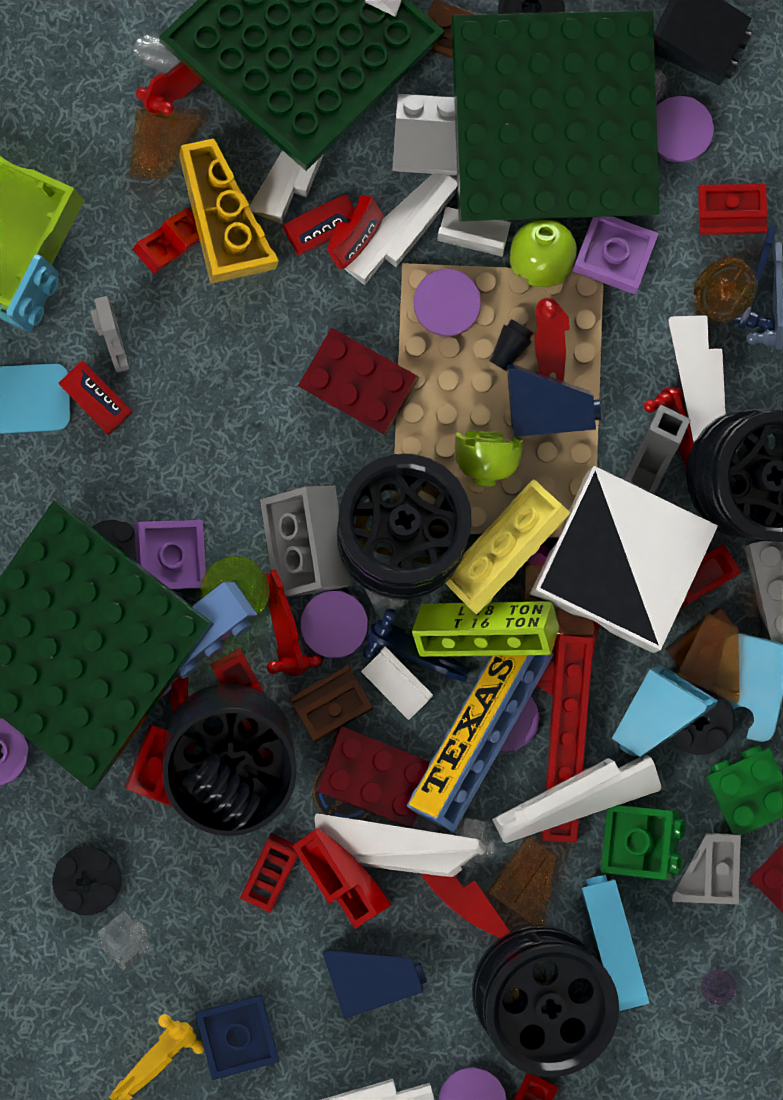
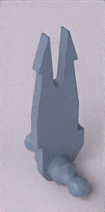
[746,242,783,350]

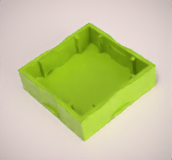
[0,156,85,311]

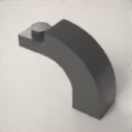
[624,405,691,495]

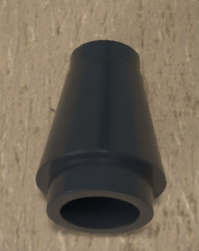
[489,319,534,371]

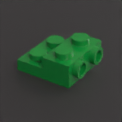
[705,745,783,835]
[600,805,686,881]

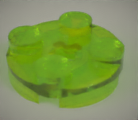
[200,556,269,614]

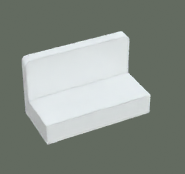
[437,207,511,257]
[361,646,433,720]

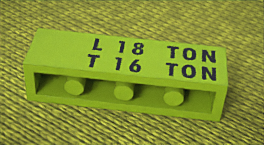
[412,601,559,657]

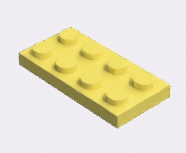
[446,479,570,614]

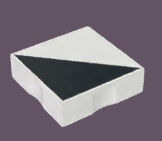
[530,466,718,653]

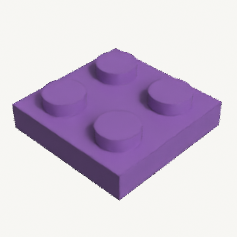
[572,217,659,295]
[134,520,207,590]

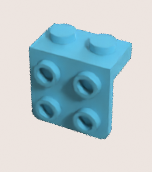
[0,254,60,333]

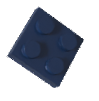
[195,994,280,1080]

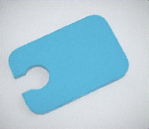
[0,364,71,434]
[708,632,783,742]

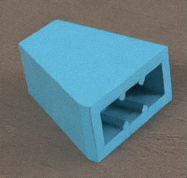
[612,665,718,757]

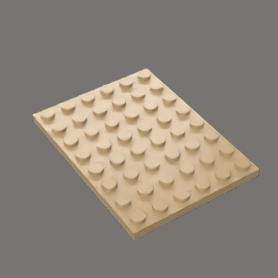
[392,263,603,538]

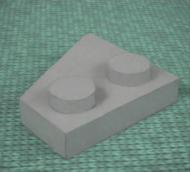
[91,296,129,373]
[672,833,741,904]

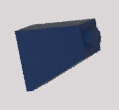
[506,364,601,437]
[322,949,427,1019]

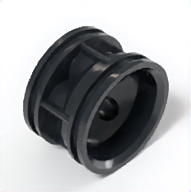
[472,925,619,1077]

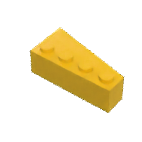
[179,139,279,284]

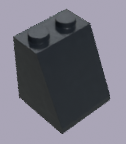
[652,0,753,85]

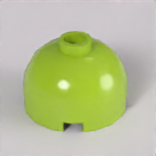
[510,219,577,287]
[454,431,523,486]

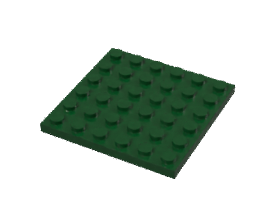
[159,0,445,171]
[451,10,660,222]
[0,500,214,790]

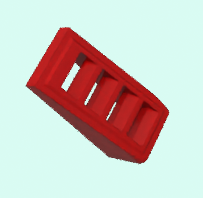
[240,833,298,913]

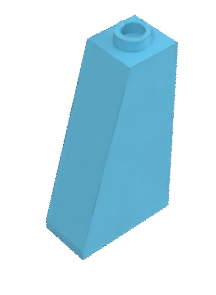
[580,874,649,1011]

